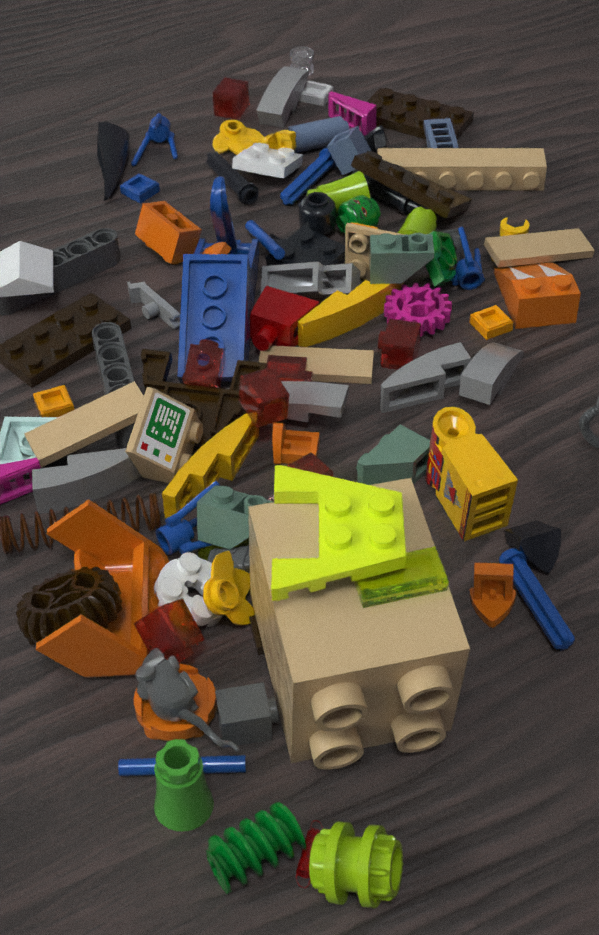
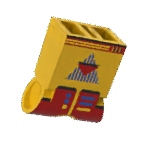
[425,407,518,541]

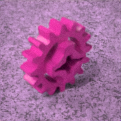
[384,282,452,337]

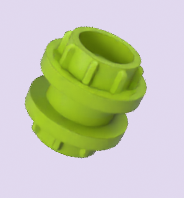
[309,821,403,908]

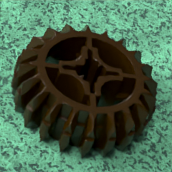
[15,567,122,645]

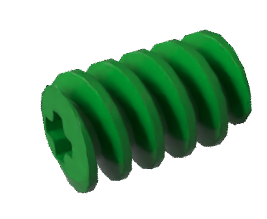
[206,802,306,894]

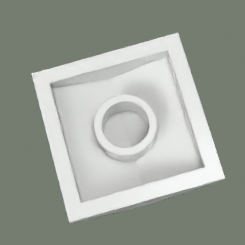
[0,241,54,297]

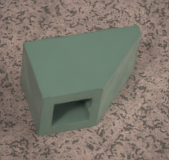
[369,233,434,284]
[356,424,430,485]
[197,485,273,550]

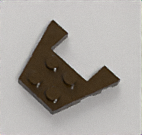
[141,349,268,450]

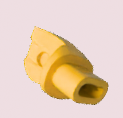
[260,130,296,150]

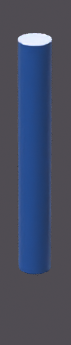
[245,220,285,260]
[118,755,246,776]

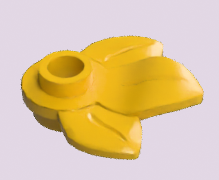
[213,120,264,155]
[203,551,255,626]

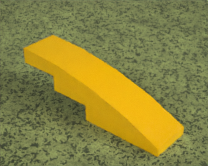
[298,280,404,347]
[162,410,259,518]

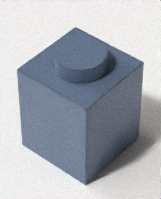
[327,126,371,175]

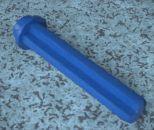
[280,148,337,206]
[499,548,575,651]

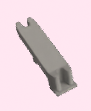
[127,281,180,329]

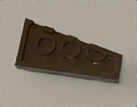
[351,151,472,219]

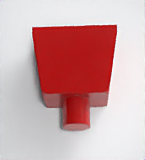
[250,285,319,351]

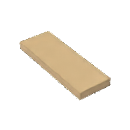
[484,228,595,268]
[259,346,374,384]
[24,381,144,468]

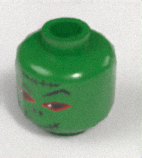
[336,195,381,233]

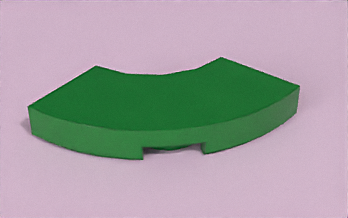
[425,231,457,287]

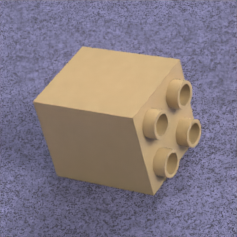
[248,478,470,770]

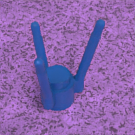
[131,113,178,166]
[451,227,485,290]
[155,481,219,555]

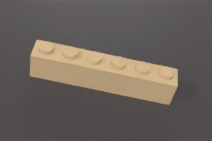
[378,148,547,190]

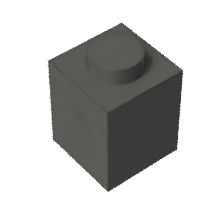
[215,682,279,746]

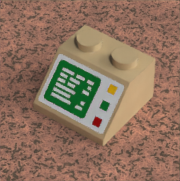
[125,387,203,483]

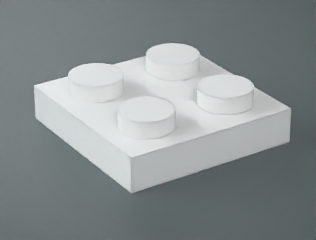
[232,143,303,178]

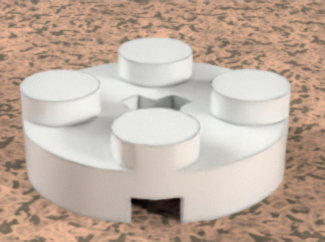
[154,552,224,629]

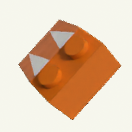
[494,262,581,329]

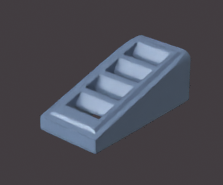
[423,118,459,148]

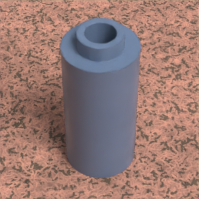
[288,116,350,153]

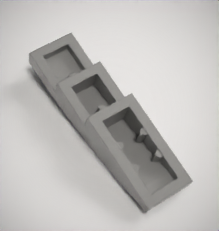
[226,381,349,426]

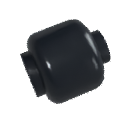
[299,192,336,235]

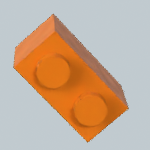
[135,201,202,264]

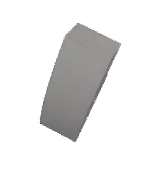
[256,66,309,128]
[261,262,360,301]
[380,342,471,413]
[459,342,524,405]
[32,448,141,514]

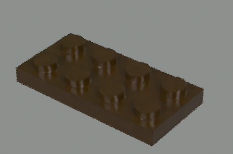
[359,88,474,143]
[0,292,132,388]

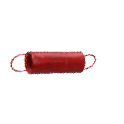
[296,820,323,888]

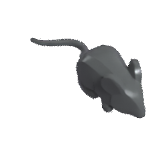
[135,648,240,752]

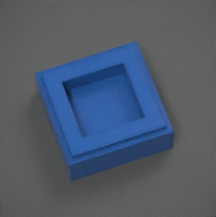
[120,173,160,204]

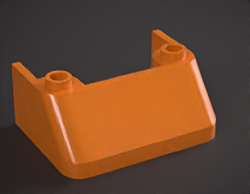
[36,499,170,678]

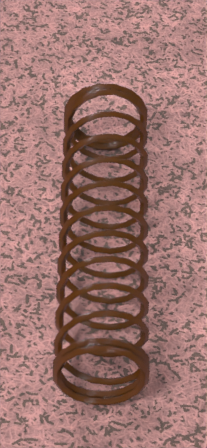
[0,493,161,555]

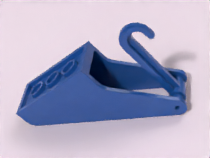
[177,176,259,384]

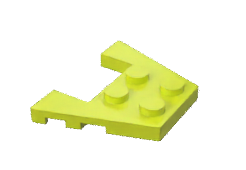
[271,465,406,601]

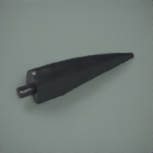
[97,121,130,201]

